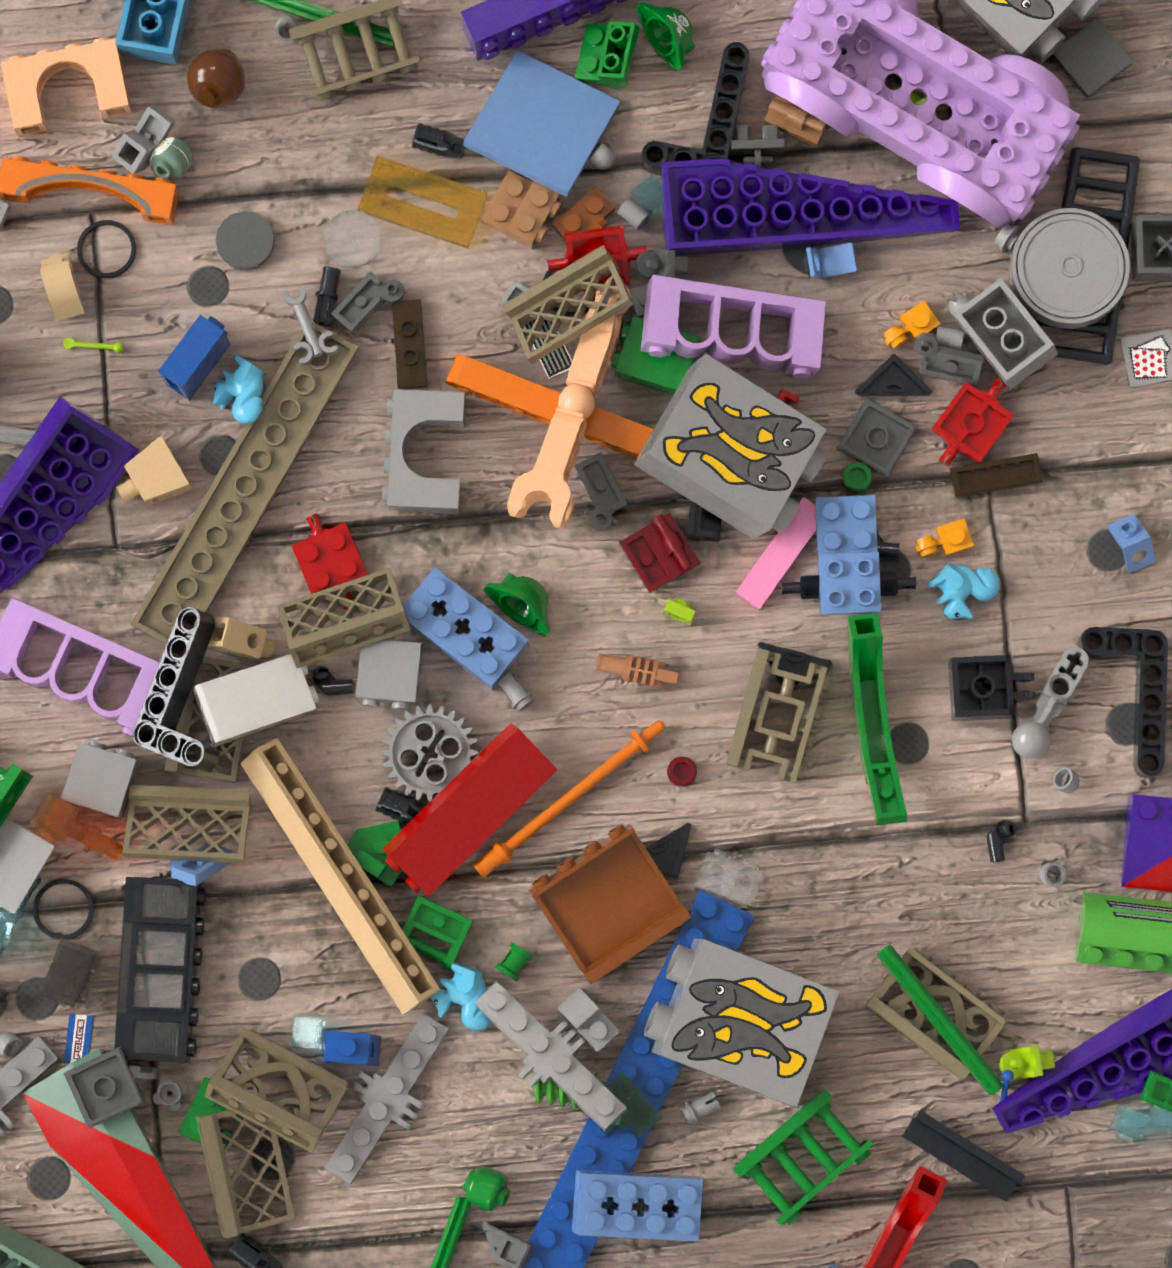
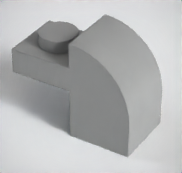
[110,105,176,174]
[557,988,620,1053]

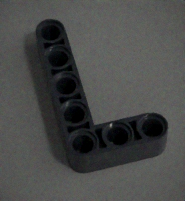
[642,42,749,176]
[133,607,220,771]
[1077,627,1168,779]

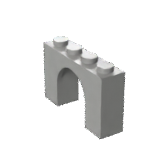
[382,389,466,514]

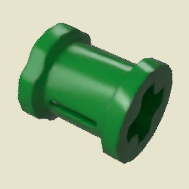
[495,942,534,982]

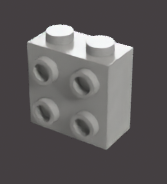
[355,640,423,710]
[61,740,140,820]

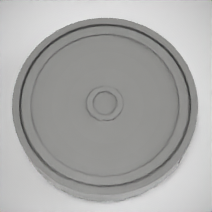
[1009,208,1130,329]

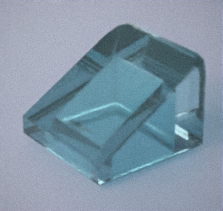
[631,175,662,216]
[290,1016,325,1050]

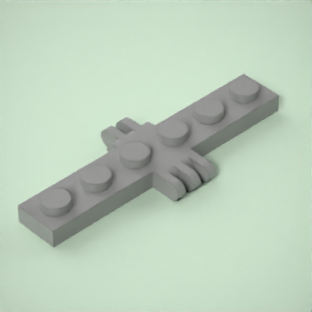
[475,981,627,1131]
[325,1013,449,1184]
[0,1036,60,1138]

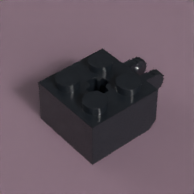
[948,655,1036,722]

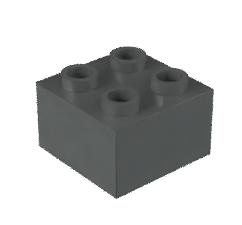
[1131,215,1172,281]

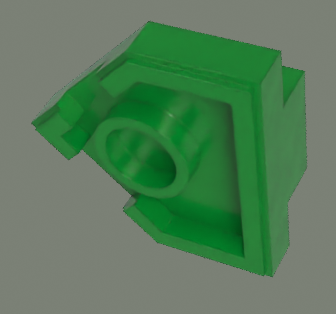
[347,820,403,888]

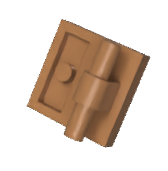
[764,94,827,147]

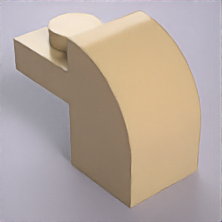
[40,253,85,321]

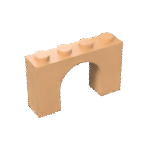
[1,37,132,137]

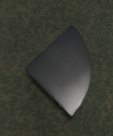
[782,244,812,275]

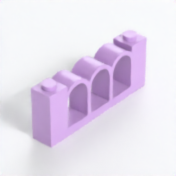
[641,275,826,379]
[0,598,176,737]

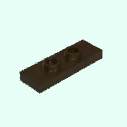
[392,299,428,389]
[949,453,1043,498]

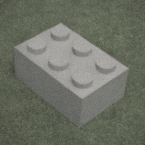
[954,278,1058,390]

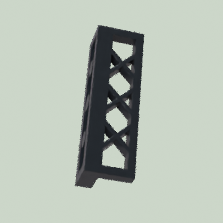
[901,1110,1025,1202]

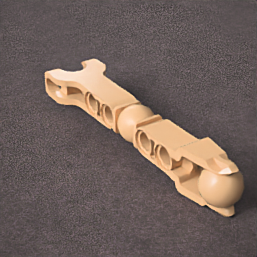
[507,278,632,529]

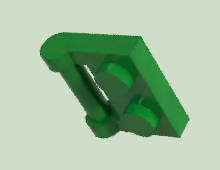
[402,896,473,971]

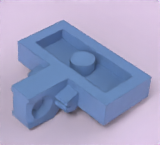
[169,843,233,886]

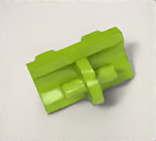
[1000,1045,1055,1080]

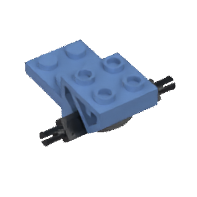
[782,495,916,616]

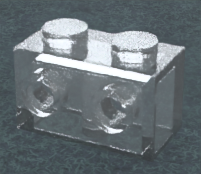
[694,849,764,908]

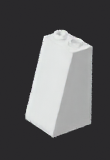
[193,654,319,747]

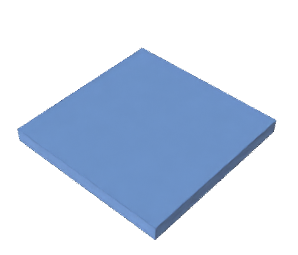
[463,50,620,197]

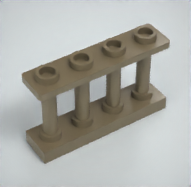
[288,0,421,101]

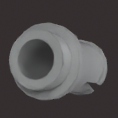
[498,672,534,712]
[680,1092,721,1125]

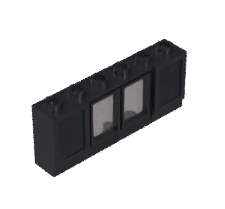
[114,877,206,1063]

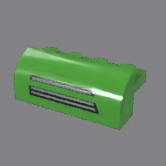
[1076,892,1172,973]

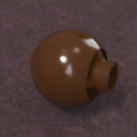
[187,49,245,109]

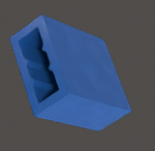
[158,314,231,401]

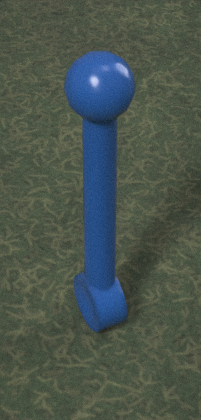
[994,1069,1014,1114]

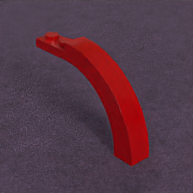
[863,1166,947,1268]

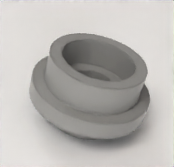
[995,224,1021,253]

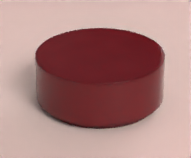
[667,756,697,787]

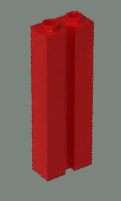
[382,723,557,897]

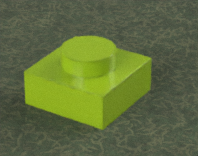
[663,598,696,626]

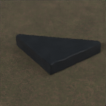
[855,353,932,396]
[757,642,832,687]
[646,823,692,878]

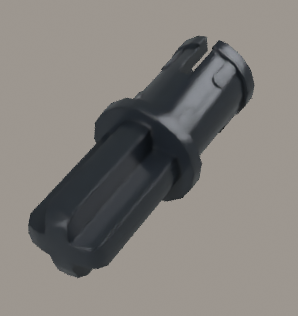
[313,266,341,326]

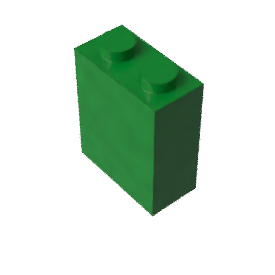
[611,316,700,395]

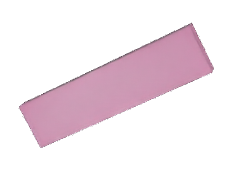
[735,497,816,610]

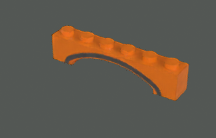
[0,156,179,225]

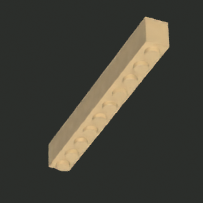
[241,738,441,1015]

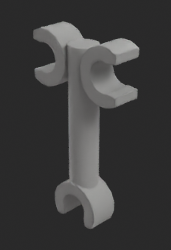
[283,285,339,366]

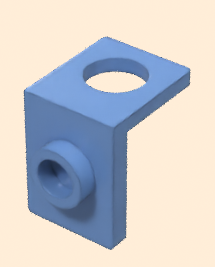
[806,243,858,279]
[1107,514,1156,573]

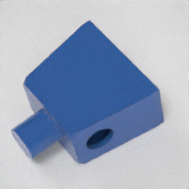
[321,1031,381,1066]

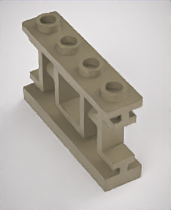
[726,648,831,783]

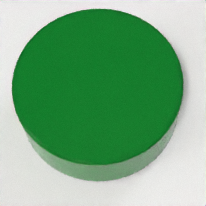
[842,462,872,493]

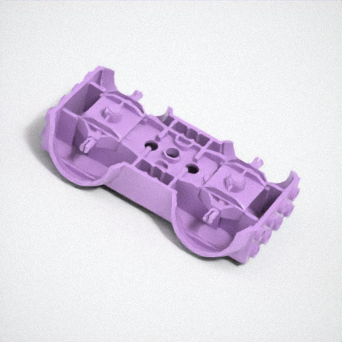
[761,0,1080,228]

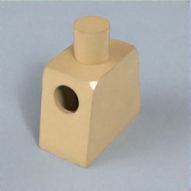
[116,436,192,506]
[207,617,274,659]

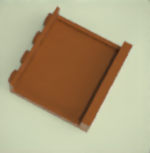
[528,824,692,984]

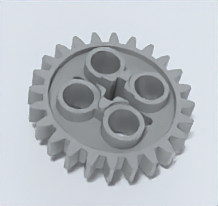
[381,704,479,802]

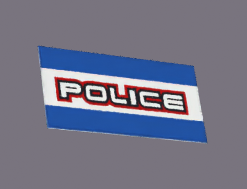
[64,1014,93,1063]

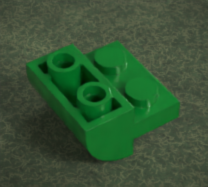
[575,21,639,89]

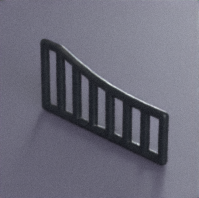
[1033,147,1140,365]

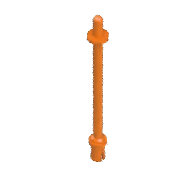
[472,720,665,879]

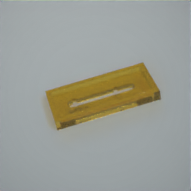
[358,155,488,249]

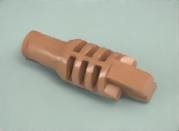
[596,653,679,688]

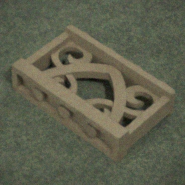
[865,947,1008,1080]
[205,1028,349,1153]

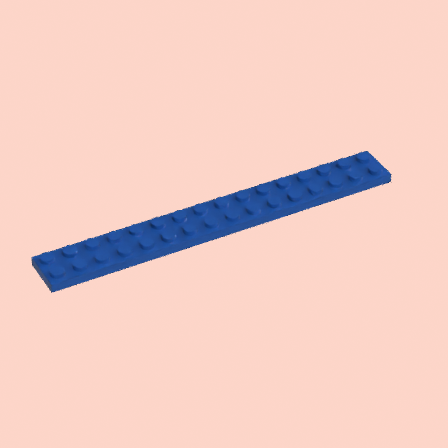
[525,890,754,1268]

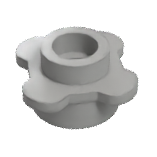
[153,1076,188,1111]

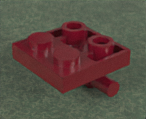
[619,512,701,594]

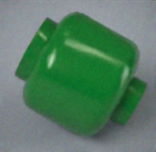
[463,1166,511,1212]

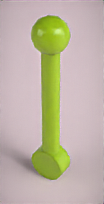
[63,337,124,353]

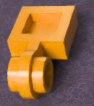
[884,301,941,349]
[915,518,974,558]

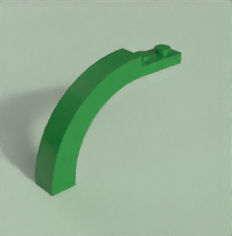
[848,613,907,825]

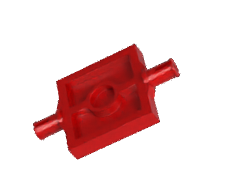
[547,225,647,291]
[931,379,1014,467]
[292,514,369,610]

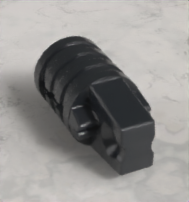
[412,123,466,159]
[375,786,426,824]
[227,1233,283,1268]

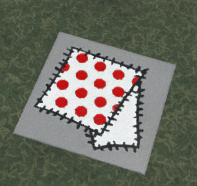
[1120,329,1172,388]

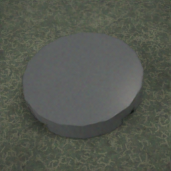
[216,211,275,271]

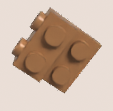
[481,170,562,249]

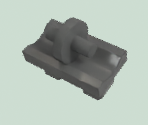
[730,125,784,167]
[636,250,688,280]

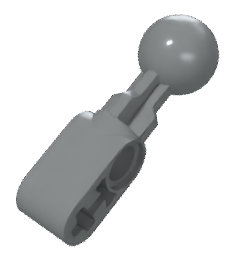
[1012,647,1089,759]

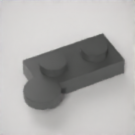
[331,271,405,335]
[914,332,984,386]
[575,452,628,531]

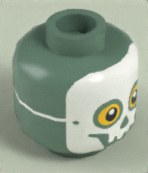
[149,137,193,181]

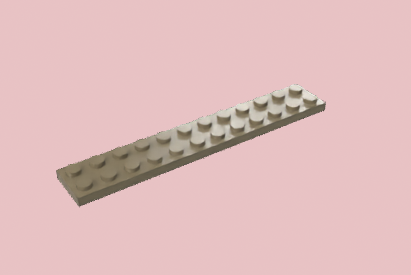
[131,322,359,653]

